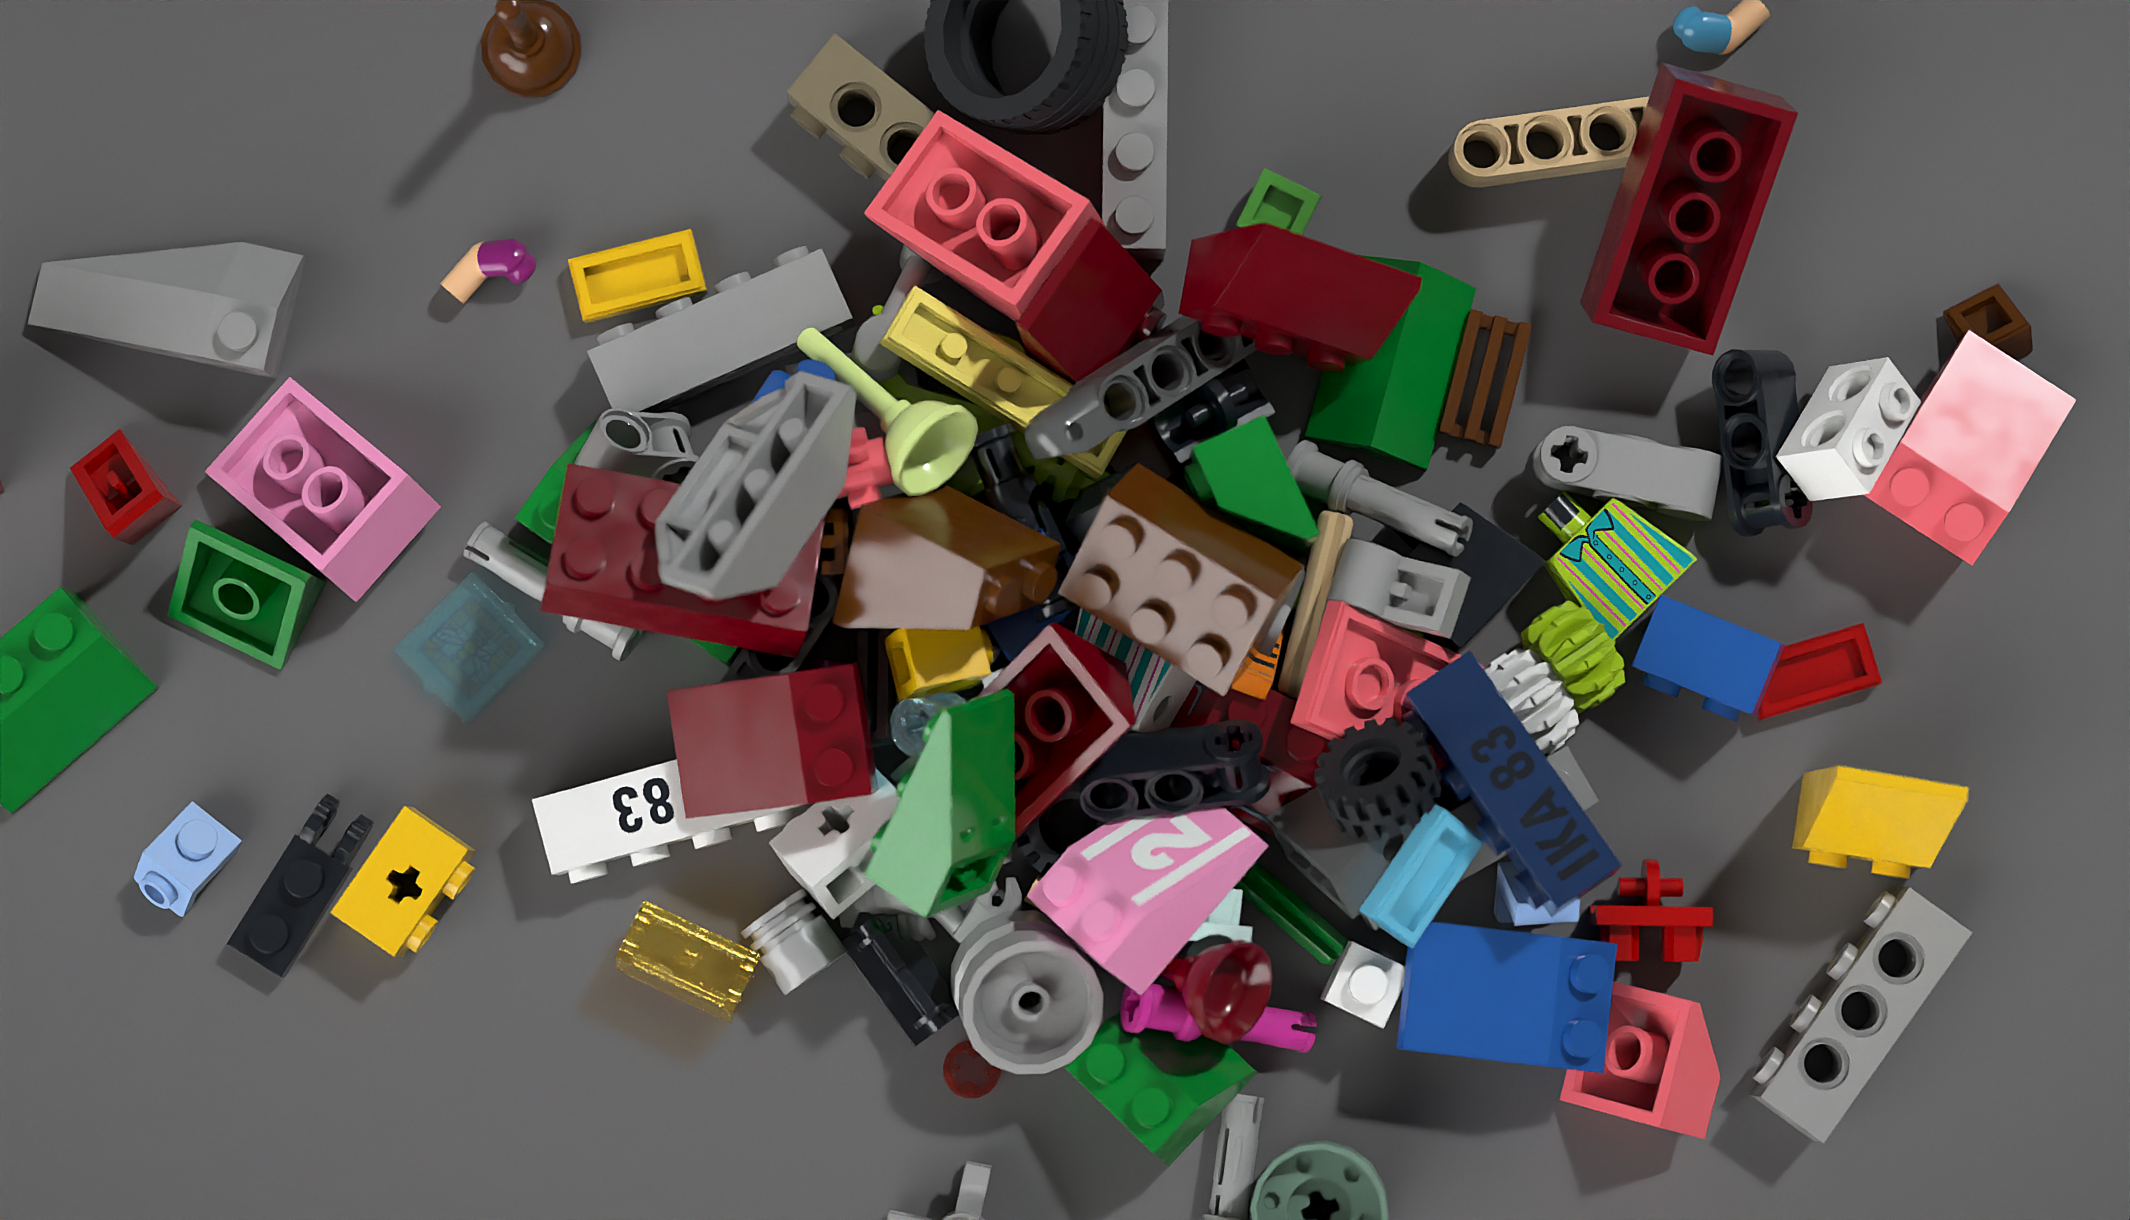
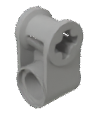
[575,408,699,484]

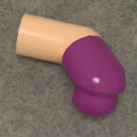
[440,239,536,304]

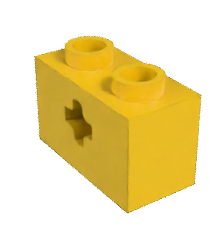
[330,806,476,957]

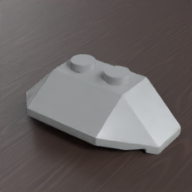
[655,371,856,600]

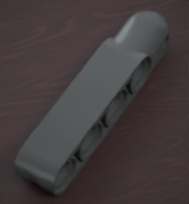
[1024,316,1257,460]

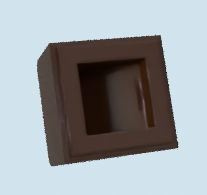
[1943,283,2033,361]

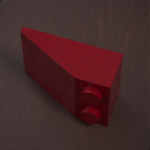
[1016,217,1167,395]
[667,662,879,819]

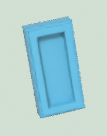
[1358,804,1485,948]

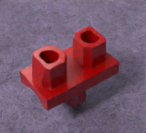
[1588,859,1713,962]

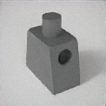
[1266,778,1433,919]

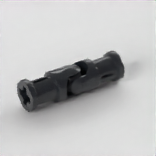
[969,422,1078,623]

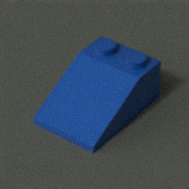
[1396,922,1617,1073]

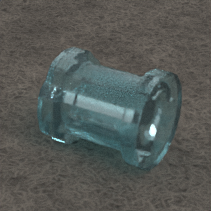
[890,692,966,755]

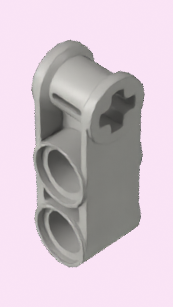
[1532,426,1723,521]

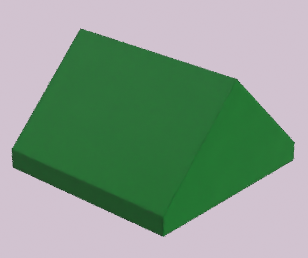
[167,519,326,670]

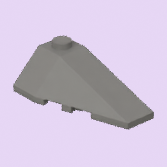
[28,242,306,380]

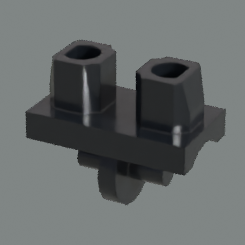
[1148,358,1275,468]

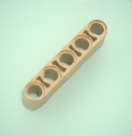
[1448,96,1650,188]

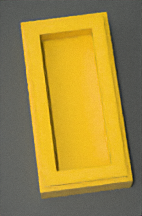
[568,229,708,323]

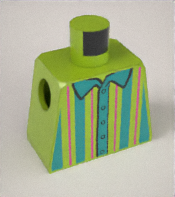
[1538,490,1697,640]

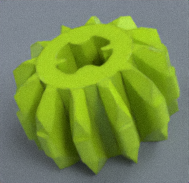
[1521,600,1625,714]

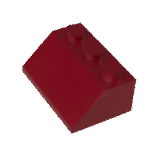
[1178,222,1422,372]

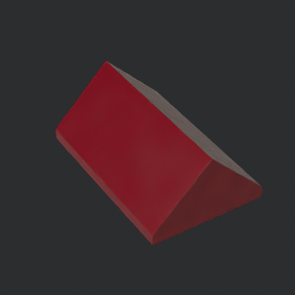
[976,623,1136,841]

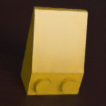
[1792,766,1969,879]

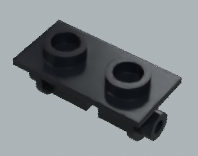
[842,914,960,1047]

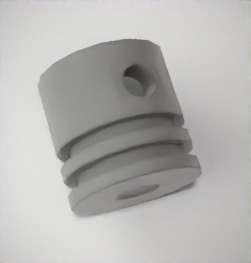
[741,888,848,996]

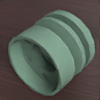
[1250,1140,1389,1220]

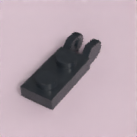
[227,793,374,978]

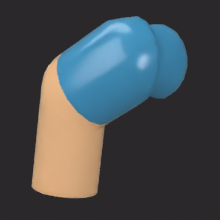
[1673,0,1770,55]

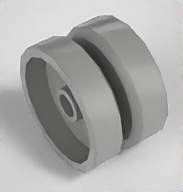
[950,910,1103,1075]

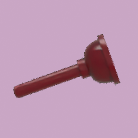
[1158,939,1273,1044]

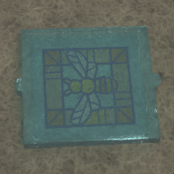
[393,571,547,724]

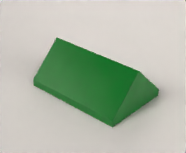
[1304,255,1476,471]

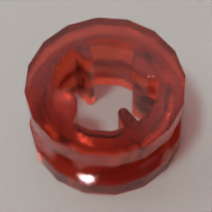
[943,1040,1000,1098]

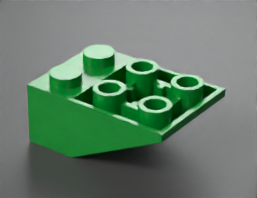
[864,689,1015,918]

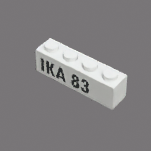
[532,759,805,884]

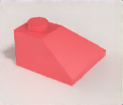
[1559,981,1721,1140]

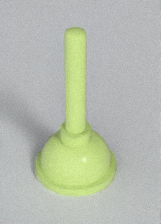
[797,327,978,496]

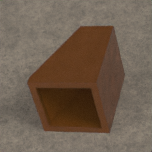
[833,484,1061,629]

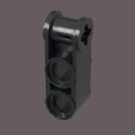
[1712,349,1813,537]
[1080,719,1271,822]

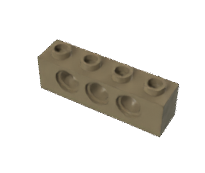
[786,33,935,181]

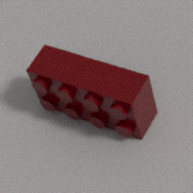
[1580,62,1798,356]
[540,463,825,658]

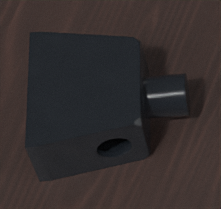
[1391,502,1546,652]

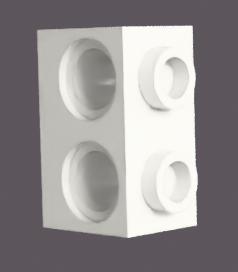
[1776,357,1922,501]

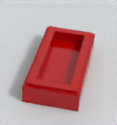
[1756,623,1883,721]

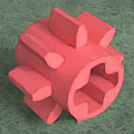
[836,427,894,509]

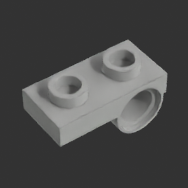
[1326,539,1471,639]

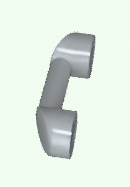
[851,244,946,381]

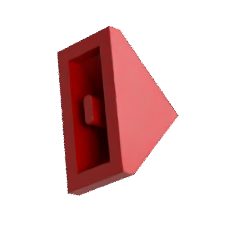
[70,429,182,545]

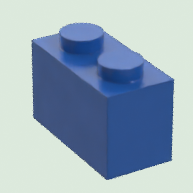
[1632,595,1785,722]

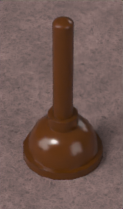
[481,0,582,99]

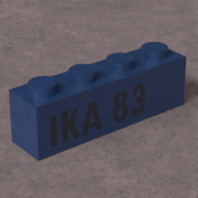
[1401,650,1622,917]

